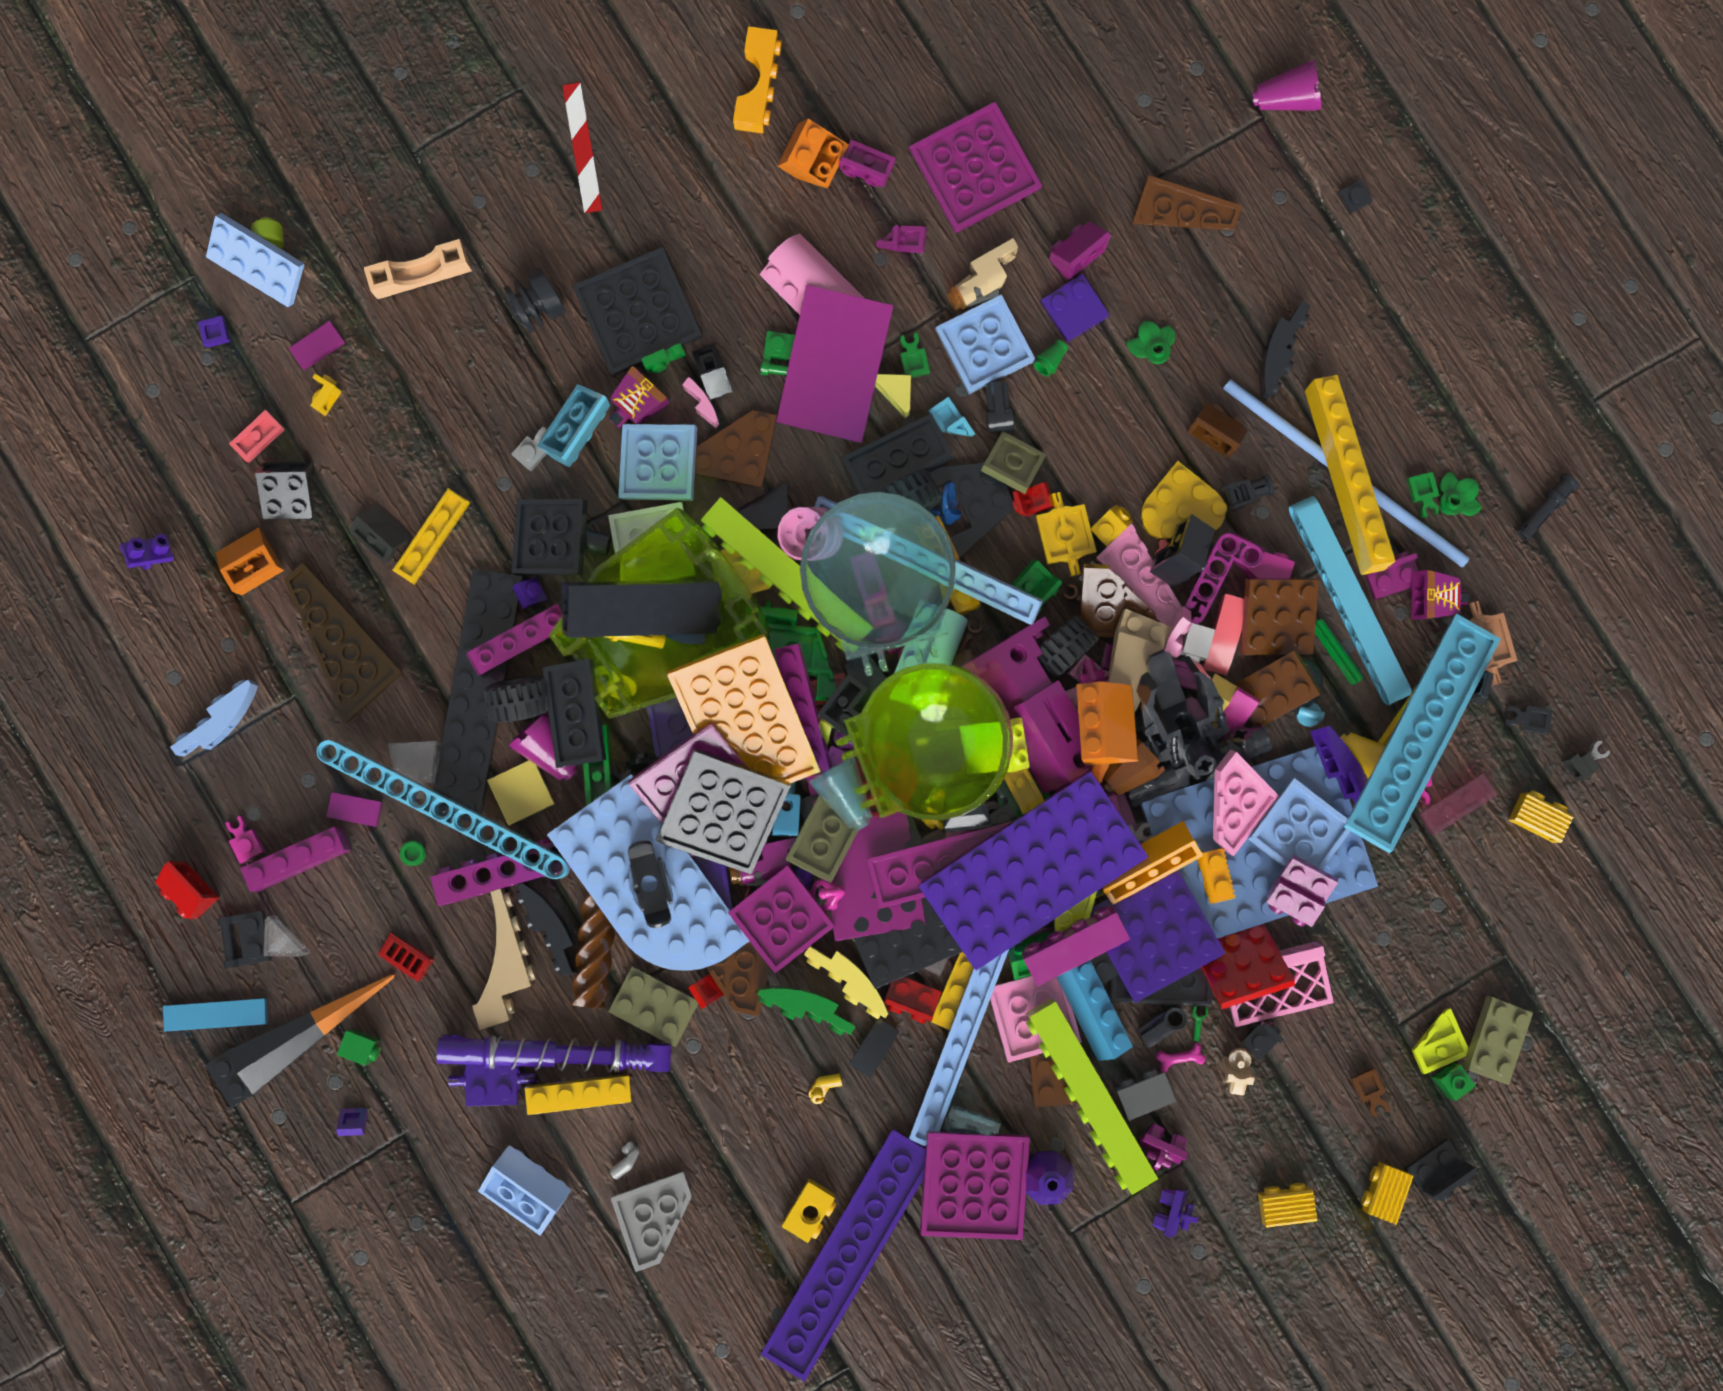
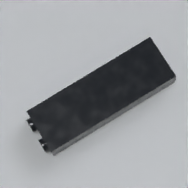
[562,579,722,638]

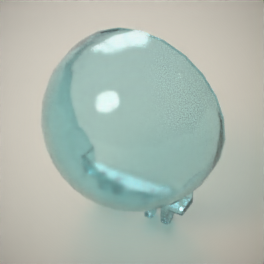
[800,492,956,676]

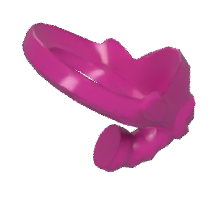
[810,879,845,911]

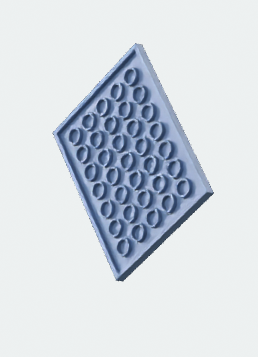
[1140,746,1378,938]

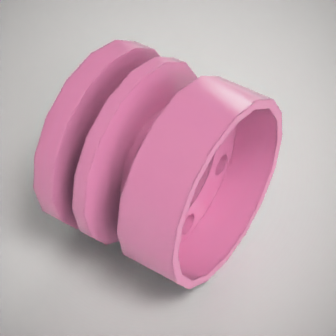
[778,507,842,560]

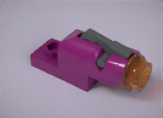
[729,837,797,886]

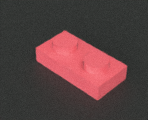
[229,410,285,463]

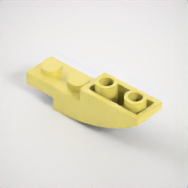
[804,946,888,1019]

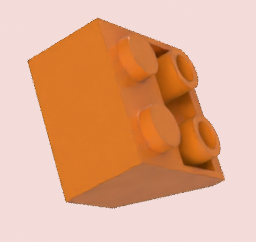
[777,118,849,188]
[216,528,284,596]

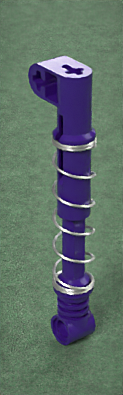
[437,1035,672,1073]

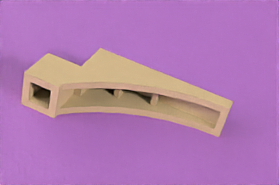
[472,888,536,1030]

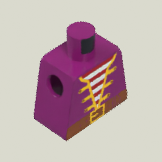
[608,366,669,429]
[1411,570,1470,620]

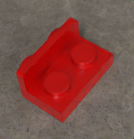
[884,977,942,1024]

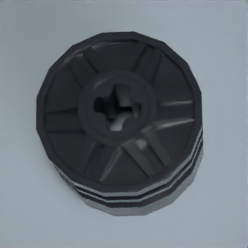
[503,267,566,333]

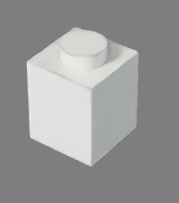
[1180,623,1215,663]

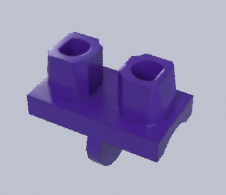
[119,534,174,570]
[1153,1189,1199,1238]

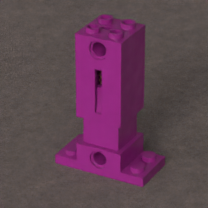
[948,617,1092,793]

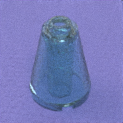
[809,757,873,831]

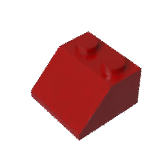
[155,861,220,919]

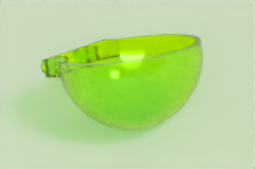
[836,663,1013,820]

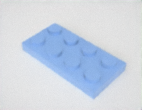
[206,213,304,307]

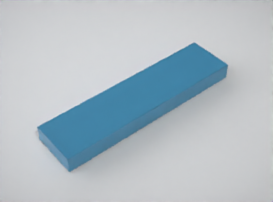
[163,998,268,1032]

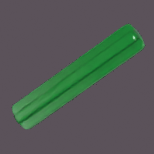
[1315,619,1363,685]

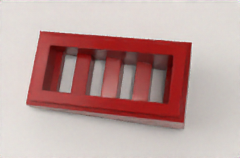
[377,933,434,982]

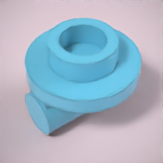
[1296,703,1325,727]

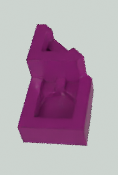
[876,225,927,253]

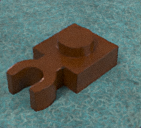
[1350,1068,1390,1117]

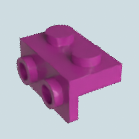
[839,140,896,188]

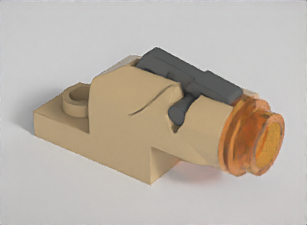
[946,238,1018,310]

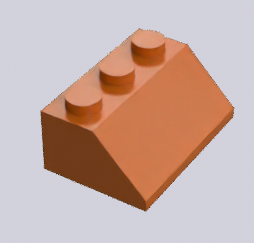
[1077,682,1138,766]

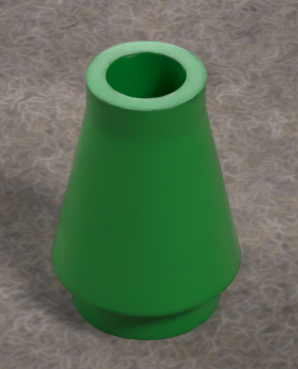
[1034,340,1068,377]

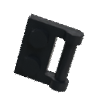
[217,911,272,969]

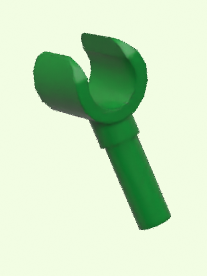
[1191,1005,1208,1042]

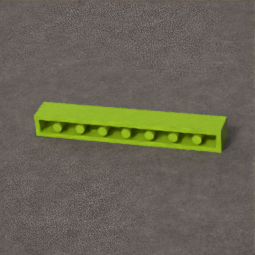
[701,497,873,653]
[1025,998,1158,1195]

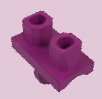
[1138,1124,1188,1171]

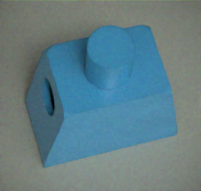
[771,782,800,838]

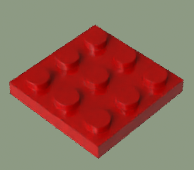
[1201,924,1295,1009]

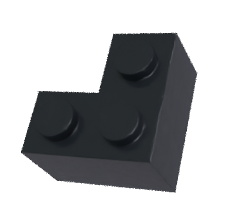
[1150,514,1215,588]
[817,674,878,750]

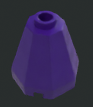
[1026,1150,1074,1205]

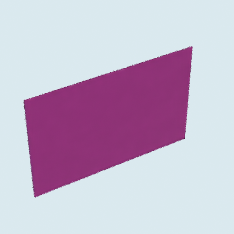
[776,285,894,443]
[812,795,926,941]

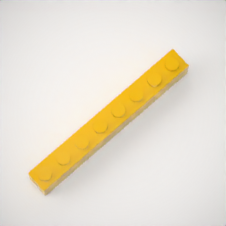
[1305,375,1395,575]

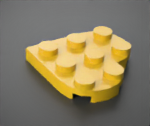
[1141,461,1227,539]

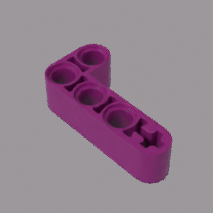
[1185,532,1264,624]

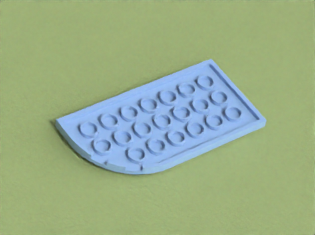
[547,774,749,971]

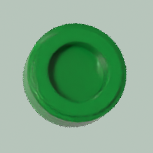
[400,841,427,866]

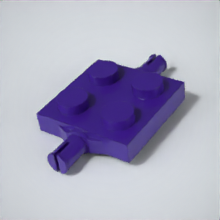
[448,1064,537,1107]

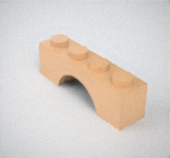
[364,239,472,299]

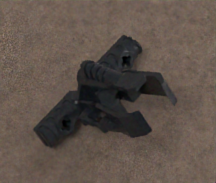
[1125,649,1273,807]

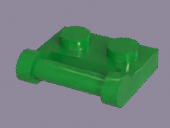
[761,331,795,376]

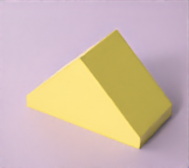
[875,374,911,419]

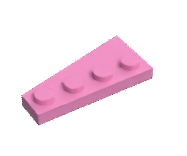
[1096,523,1182,626]

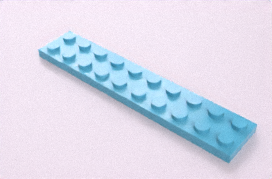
[1344,614,1501,853]

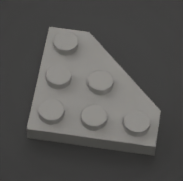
[611,1171,692,1272]

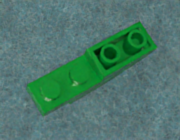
[755,986,856,1036]

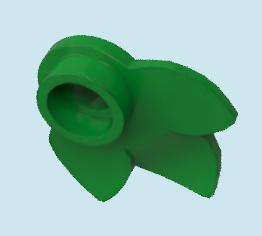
[1126,320,1175,364]
[1439,471,1482,516]

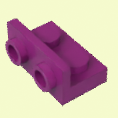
[1364,551,1419,600]

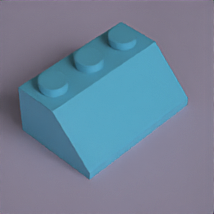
[537,384,610,467]

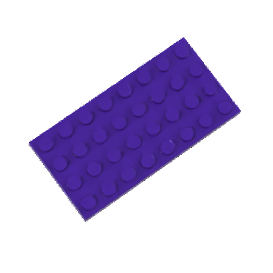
[918,770,1148,971]

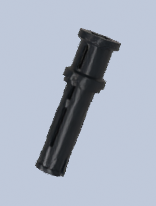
[1516,473,1580,541]

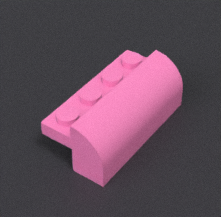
[760,233,865,315]

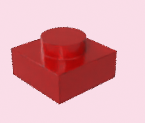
[688,974,724,1009]

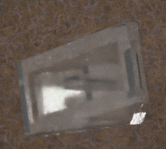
[264,916,310,956]

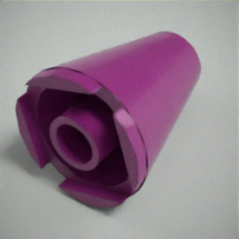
[1252,60,1321,111]
[508,712,578,781]

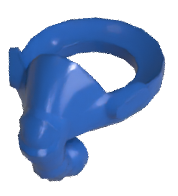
[930,482,962,526]

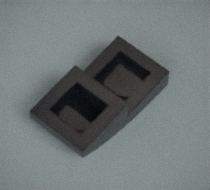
[849,1018,900,1078]

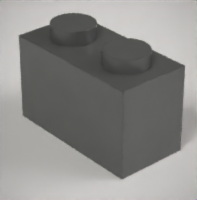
[1114,1068,1176,1120]

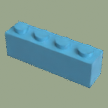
[1057,960,1133,1061]

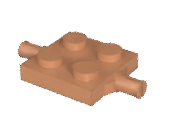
[1468,601,1518,685]

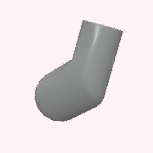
[610,1142,639,1180]

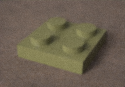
[981,432,1047,494]

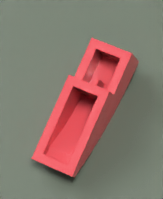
[1203,594,1244,676]

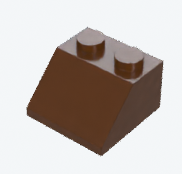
[1187,403,1249,459]

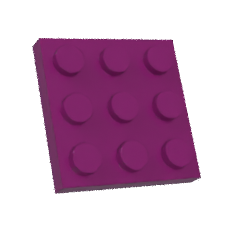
[728,865,836,973]

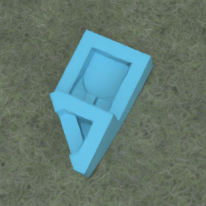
[927,397,975,437]

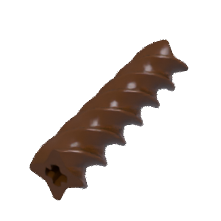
[571,887,615,1009]

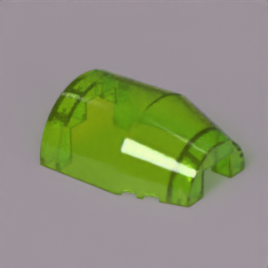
[549,508,770,719]

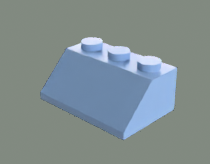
[478,1145,572,1236]

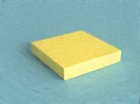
[487,760,555,826]

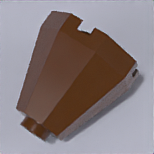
[1100,739,1165,796]

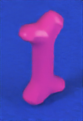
[1156,1042,1206,1073]

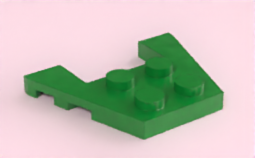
[764,623,836,701]

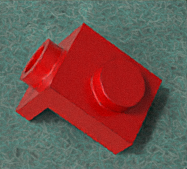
[1012,482,1055,517]

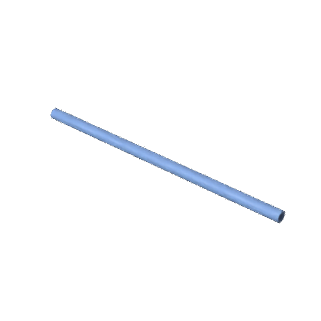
[1223,379,1470,568]

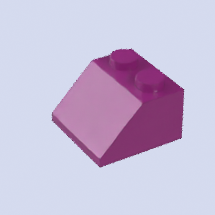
[1049,222,1111,281]

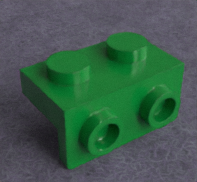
[1011,559,1062,615]

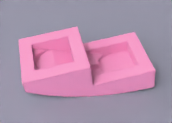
[683,377,719,428]

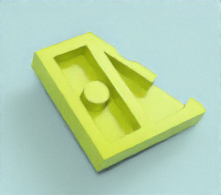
[1411,1008,1469,1074]

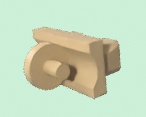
[1221,1048,1254,1095]

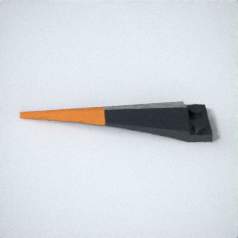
[205,975,395,1108]

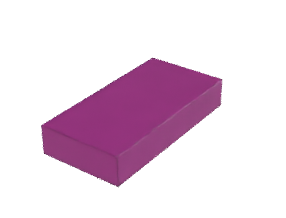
[288,321,345,370]
[326,792,383,827]

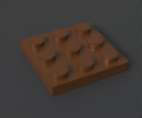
[1240,578,1319,655]

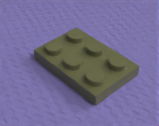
[786,791,866,883]
[608,966,698,1047]
[1463,996,1533,1085]

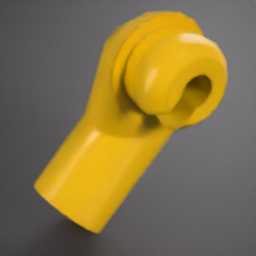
[809,1073,842,1104]

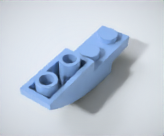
[171,679,258,757]

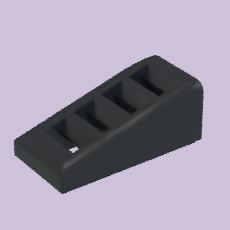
[1469,672,1494,705]

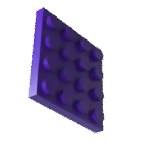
[1090,870,1226,1003]

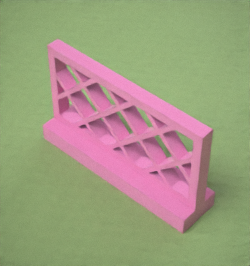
[1230,941,1334,1027]

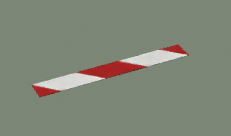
[562,82,602,214]

